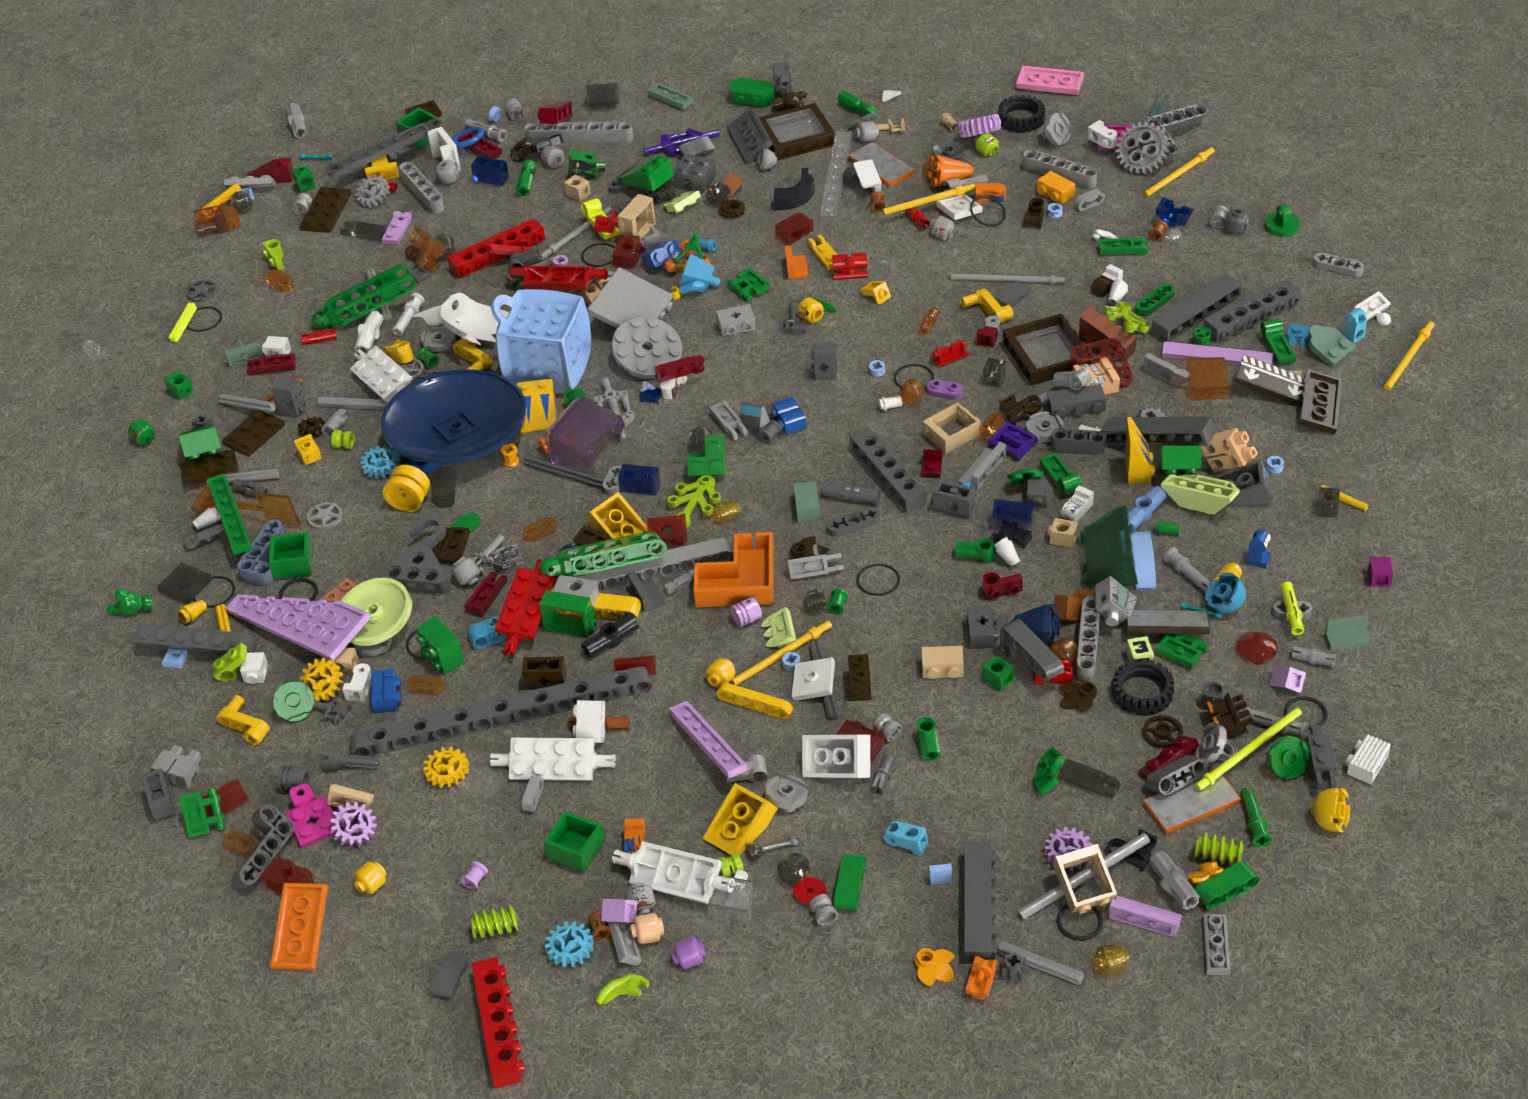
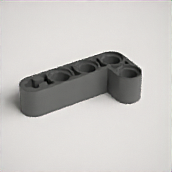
[1000,619,1064,682]
[232,804,294,890]

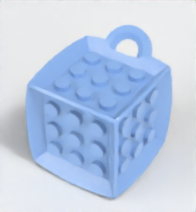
[491,289,591,393]

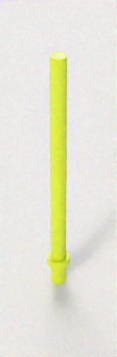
[1195,707,1302,791]

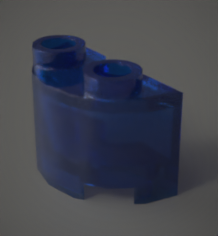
[1156,197,1194,228]

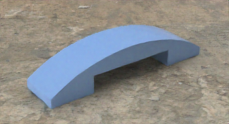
[1130,531,1156,590]

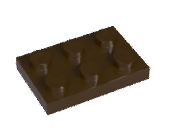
[222,410,285,457]
[180,450,239,485]

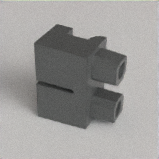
[772,61,792,98]

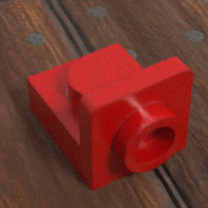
[594,210,618,234]

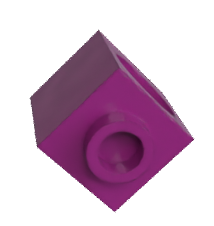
[1368,557,1393,587]

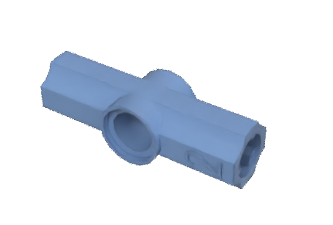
[1120,486,1167,532]

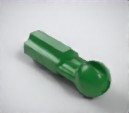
[837,90,877,120]
[516,159,537,197]

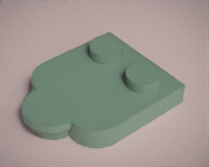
[1308,325,1356,368]

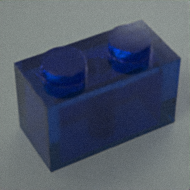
[471,156,509,186]
[618,464,661,496]
[992,499,1035,523]

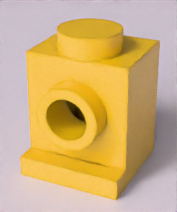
[294,434,322,465]

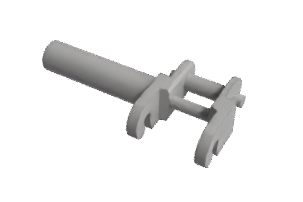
[473,534,505,574]

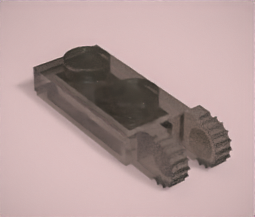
[339,220,387,241]
[1058,759,1121,799]

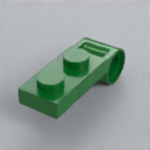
[1260,319,1296,365]
[1039,453,1082,494]

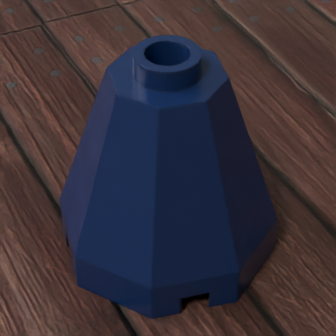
[1011,604,1060,645]

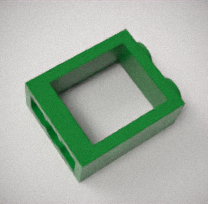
[539,590,597,638]

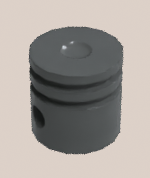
[277,765,311,792]

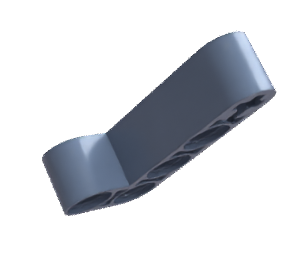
[237,519,285,587]

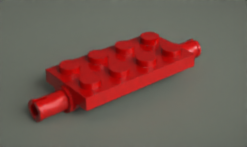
[510,266,608,291]
[495,558,556,657]

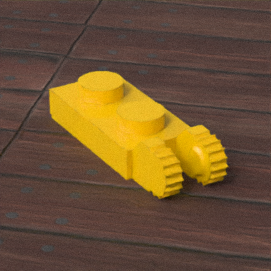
[807,235,838,270]

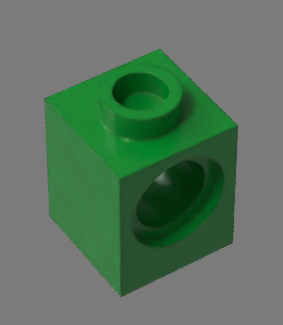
[291,165,316,193]
[164,370,194,400]
[982,655,1015,691]

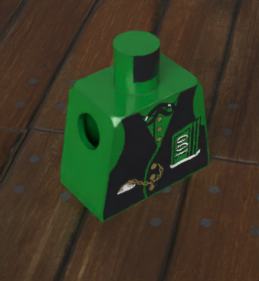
[568,150,605,181]

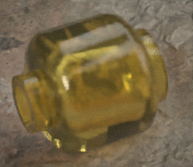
[1093,943,1130,976]

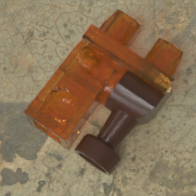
[193,203,241,236]
[405,227,445,270]

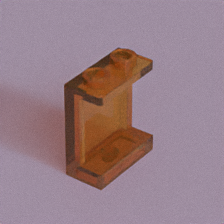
[1186,357,1230,400]

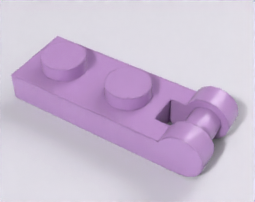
[381,211,412,245]

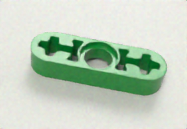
[1136,284,1175,316]

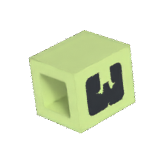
[1126,636,1154,663]

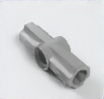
[286,103,307,139]
[1150,851,1200,910]

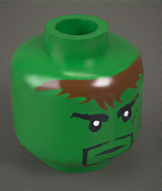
[128,419,155,446]

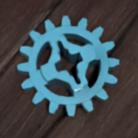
[360,445,401,479]
[545,921,594,967]

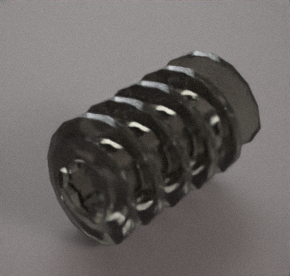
[431,467,456,508]

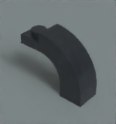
[773,168,815,211]

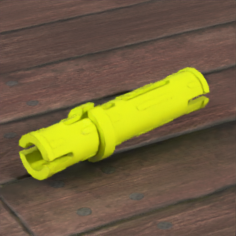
[1280,582,1305,635]

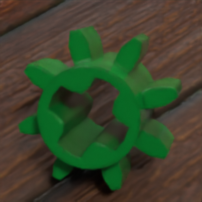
[563,387,586,409]

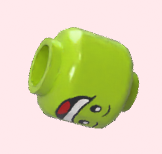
[975,133,999,157]

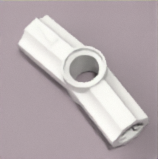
[355,311,384,354]

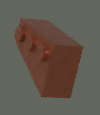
[1079,305,1136,362]

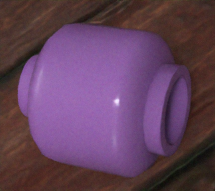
[671,936,706,969]

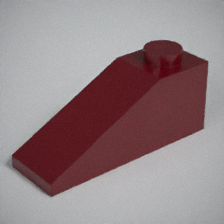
[537,101,573,124]
[247,158,294,183]

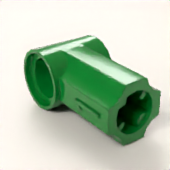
[955,538,995,564]
[917,717,941,761]

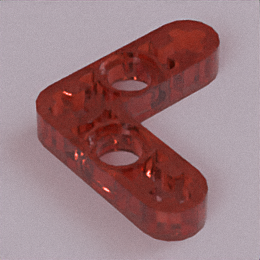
[1070,338,1133,388]

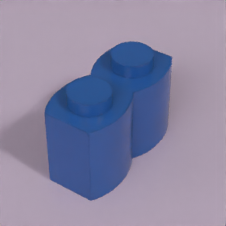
[641,240,681,267]
[770,397,807,434]

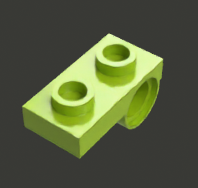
[262,239,284,271]
[213,643,247,682]

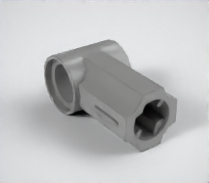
[1053,368,1092,390]
[726,755,768,783]

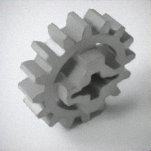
[355,174,390,208]

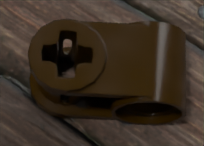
[1024,198,1044,228]

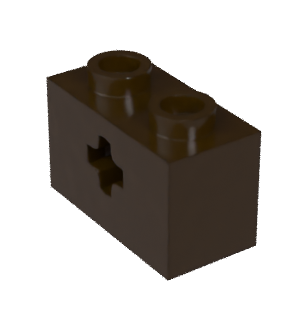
[848,654,872,701]
[522,656,567,688]

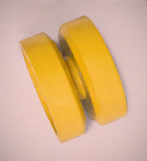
[382,465,431,512]

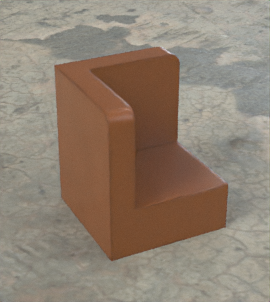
[719,171,744,197]
[1054,595,1083,622]

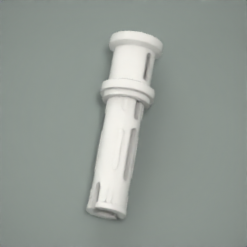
[392,293,425,336]

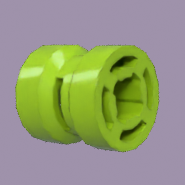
[331,430,355,449]
[717,852,744,878]

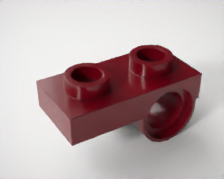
[982,572,1023,600]

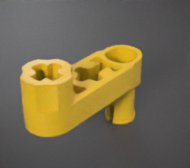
[960,288,1014,323]
[452,338,493,371]
[216,695,270,746]

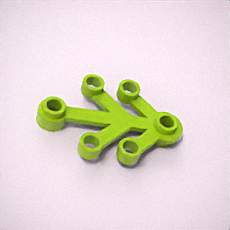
[1102,301,1150,333]
[667,475,721,529]

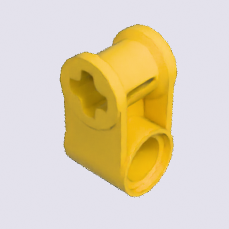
[383,340,414,364]

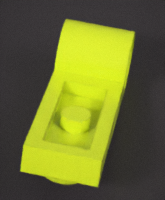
[581,198,619,240]

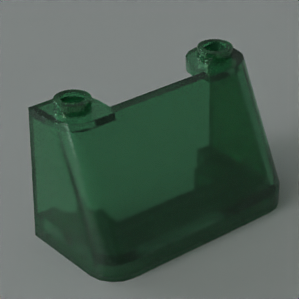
[1080,505,1138,591]

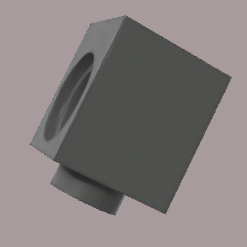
[1027,479,1047,509]

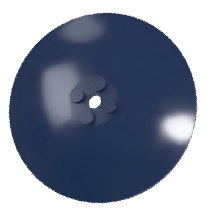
[381,369,527,464]

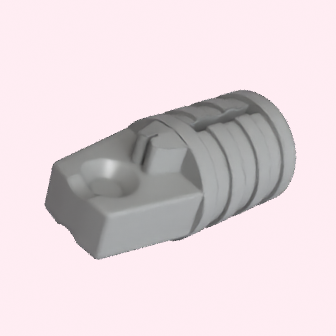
[321,409,348,438]

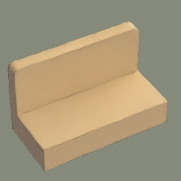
[327,784,374,811]

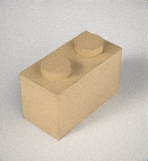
[922,646,964,679]

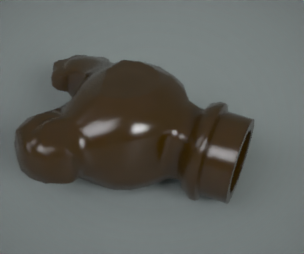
[773,91,807,111]

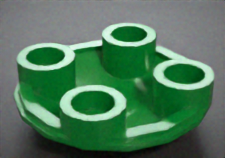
[1007,468,1044,484]

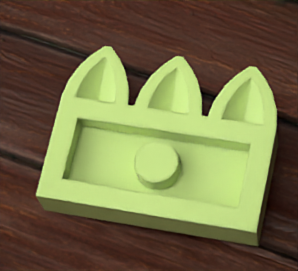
[664,191,701,213]
[761,607,796,649]

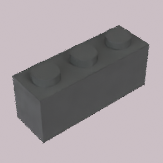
[1046,384,1106,418]

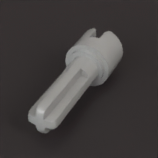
[943,174,988,191]

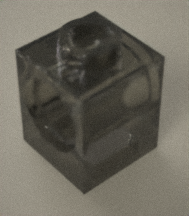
[983,358,1006,388]
[1317,487,1340,518]

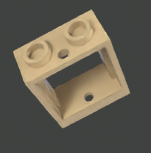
[618,194,656,246]
[923,402,981,454]
[1052,844,1117,914]

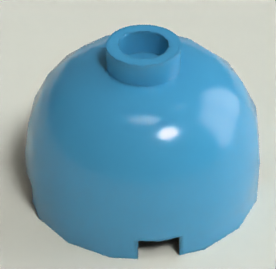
[1205,572,1247,614]

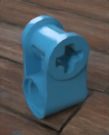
[467,616,506,649]

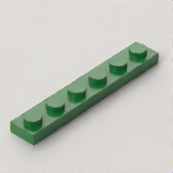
[207,473,253,555]

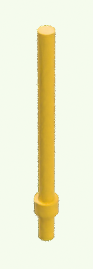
[1143,147,1215,198]
[882,183,975,215]
[1384,321,1434,391]
[731,621,832,686]

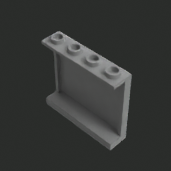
[587,267,674,328]

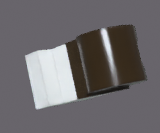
[1091,264,1123,297]

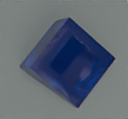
[639,381,662,404]

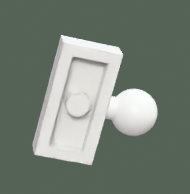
[1352,291,1391,325]

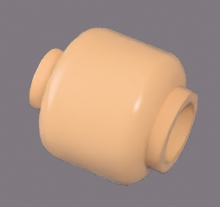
[630,913,664,944]

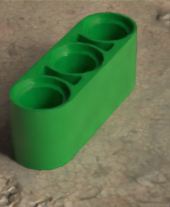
[834,853,866,911]
[1194,861,1260,910]

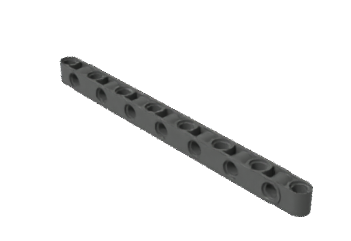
[350,667,652,756]

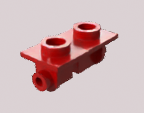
[930,340,970,367]

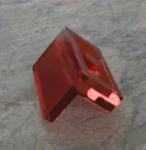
[614,655,656,675]
[203,779,249,817]

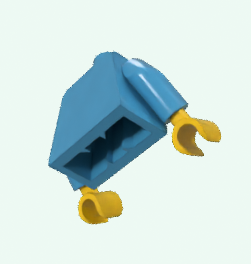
[670,254,721,300]

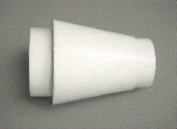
[1107,280,1128,306]
[192,507,221,531]
[994,537,1020,567]

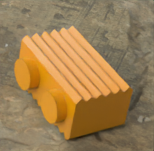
[1037,171,1075,204]

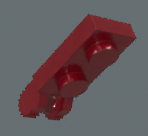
[247,353,296,376]
[655,355,705,383]
[465,571,508,616]

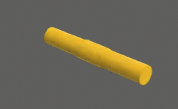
[1319,485,1369,511]

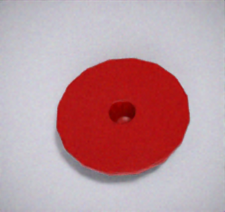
[793,877,826,904]

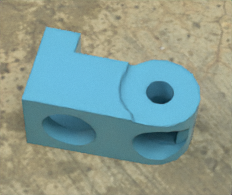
[1340,308,1367,344]
[883,821,928,856]

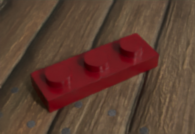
[458,132,502,161]
[1139,736,1200,778]

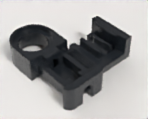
[530,134,564,154]
[989,520,1032,553]
[1107,829,1158,872]

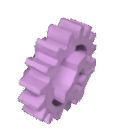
[329,802,377,848]
[1045,827,1093,871]

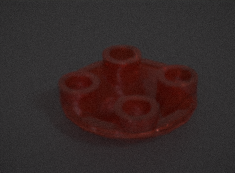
[1236,631,1278,665]

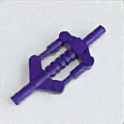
[643,128,720,158]

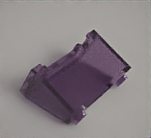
[545,398,625,468]

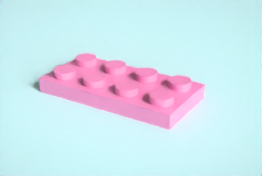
[1016,66,1084,95]

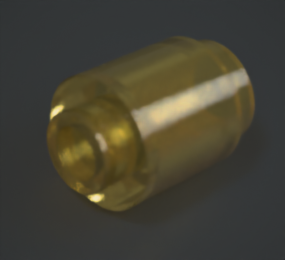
[712,500,742,524]

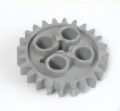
[1115,121,1169,175]

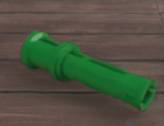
[1240,787,1272,847]

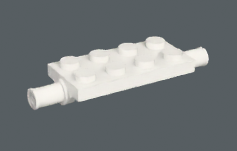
[350,346,413,403]
[490,738,616,781]
[612,841,735,904]

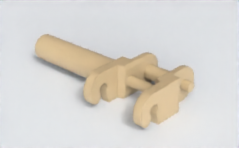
[875,118,905,134]

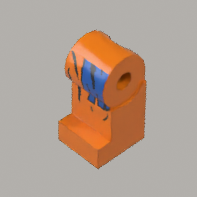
[975,183,1006,204]
[624,818,646,854]

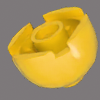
[1310,788,1350,833]

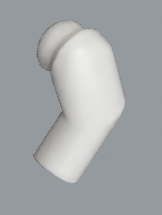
[1092,229,1118,241]

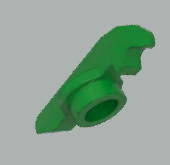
[807,296,837,313]

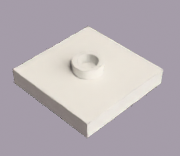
[936,194,983,220]
[791,657,835,701]

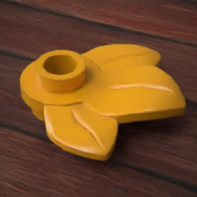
[1187,861,1223,883]
[915,948,955,987]

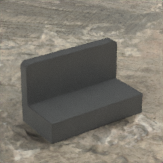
[628,572,666,612]

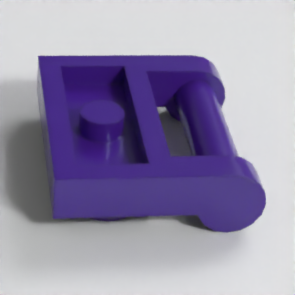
[988,422,1038,461]

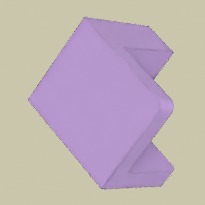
[1270,666,1306,693]
[601,899,637,923]

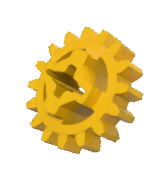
[300,658,343,702]
[423,747,469,788]

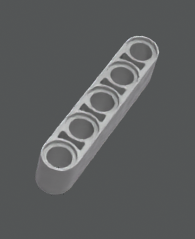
[1023,150,1097,189]
[400,162,444,214]
[1076,596,1100,682]

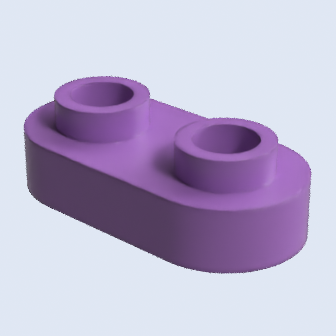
[927,379,963,399]

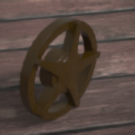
[1143,715,1183,747]

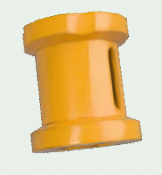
[501,444,519,467]

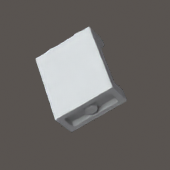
[427,127,461,172]

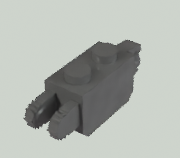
[1306,725,1336,790]

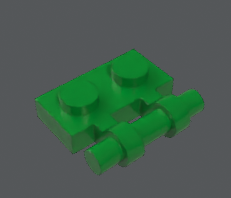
[727,268,770,301]
[1156,634,1209,669]
[179,787,226,838]

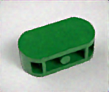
[729,78,775,108]

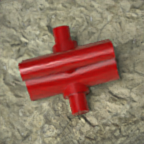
[832,252,868,280]

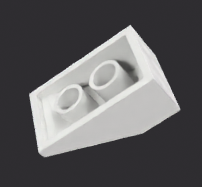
[802,735,870,778]

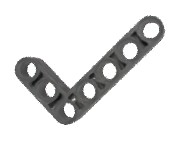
[1143,104,1207,164]

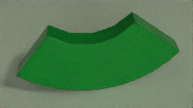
[1034,746,1066,796]

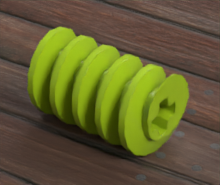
[1194,831,1243,866]
[471,904,519,940]

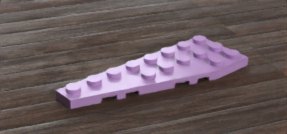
[225,594,371,661]

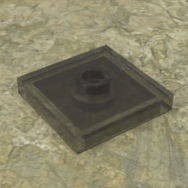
[157,562,212,604]

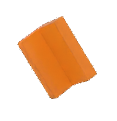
[784,246,808,280]

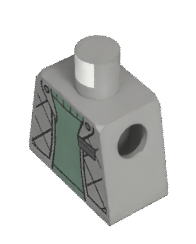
[1095,576,1137,626]

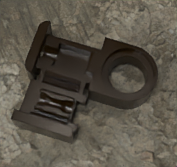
[999,394,1042,426]

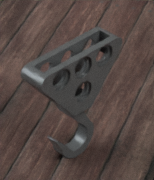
[377,515,451,594]

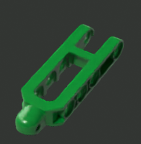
[311,264,416,329]
[539,531,667,577]

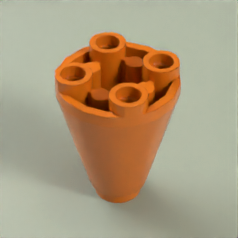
[926,155,973,188]

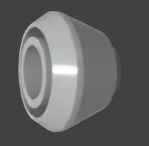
[757,148,777,170]

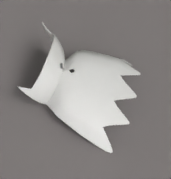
[412,292,509,345]

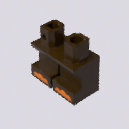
[1205,692,1254,740]

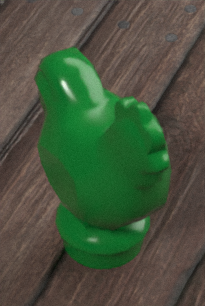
[106,588,152,615]

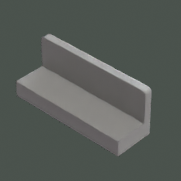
[959,442,1006,491]

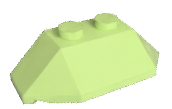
[1161,474,1239,514]

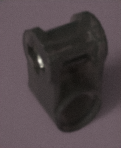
[643,180,676,206]

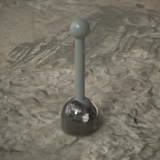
[746,838,798,861]

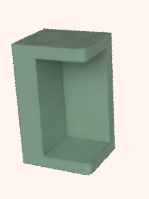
[793,481,820,523]

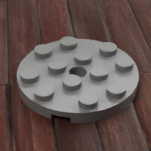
[611,317,682,379]

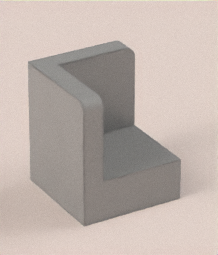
[639,226,661,252]

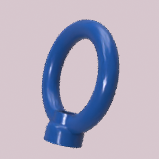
[451,127,485,151]

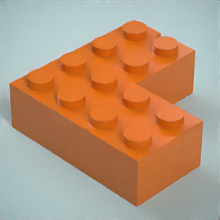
[694,532,774,608]

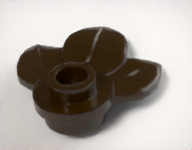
[790,536,829,559]
[1058,681,1097,712]

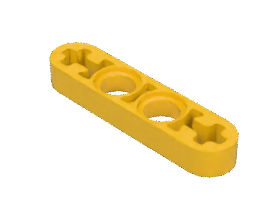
[717,683,793,720]

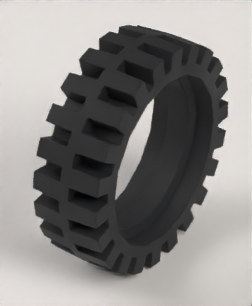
[998,95,1045,133]
[1112,659,1174,716]

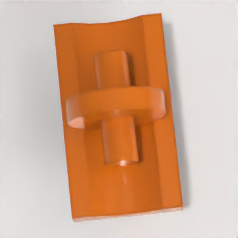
[965,956,998,1000]

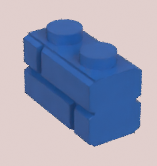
[371,669,402,714]

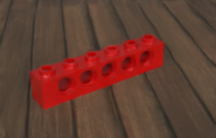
[447,218,546,279]
[471,957,525,1088]

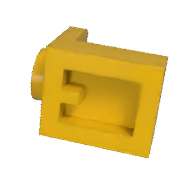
[860,281,891,304]

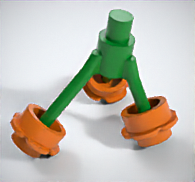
[664,232,711,273]

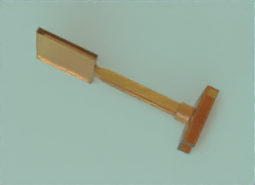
[190,483,301,526]

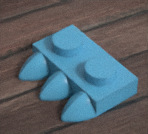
[1286,323,1310,349]

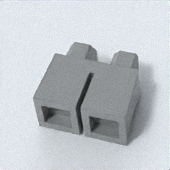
[150,745,201,789]

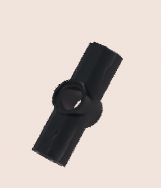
[581,614,639,658]

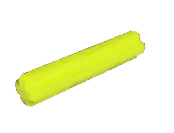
[168,303,197,343]

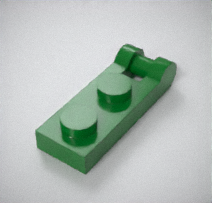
[1099,237,1148,255]

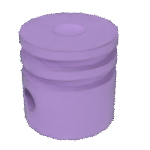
[730,597,762,627]

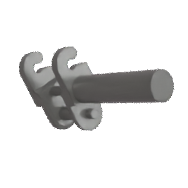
[783,302,806,335]
[312,699,352,724]

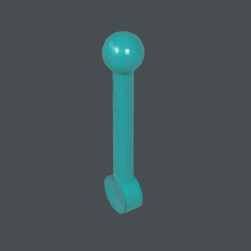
[300,153,332,160]
[1181,602,1222,619]

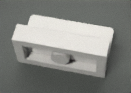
[853,159,881,192]

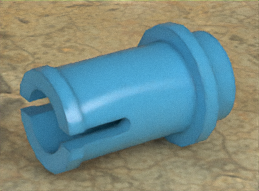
[699,238,717,252]

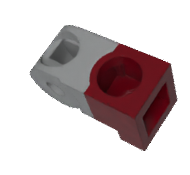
[976,316,1001,348]

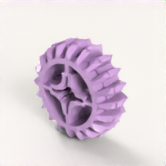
[958,114,1001,138]

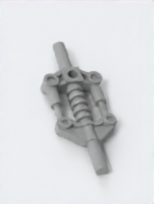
[594,378,635,442]

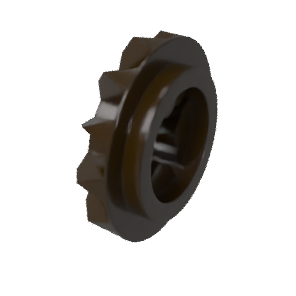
[510,138,532,161]
[719,199,745,218]
[298,416,325,438]

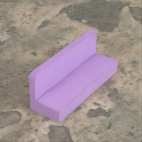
[1109,896,1182,938]

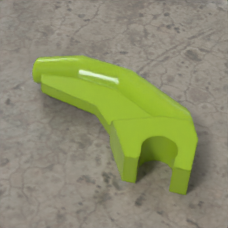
[595,974,650,1005]

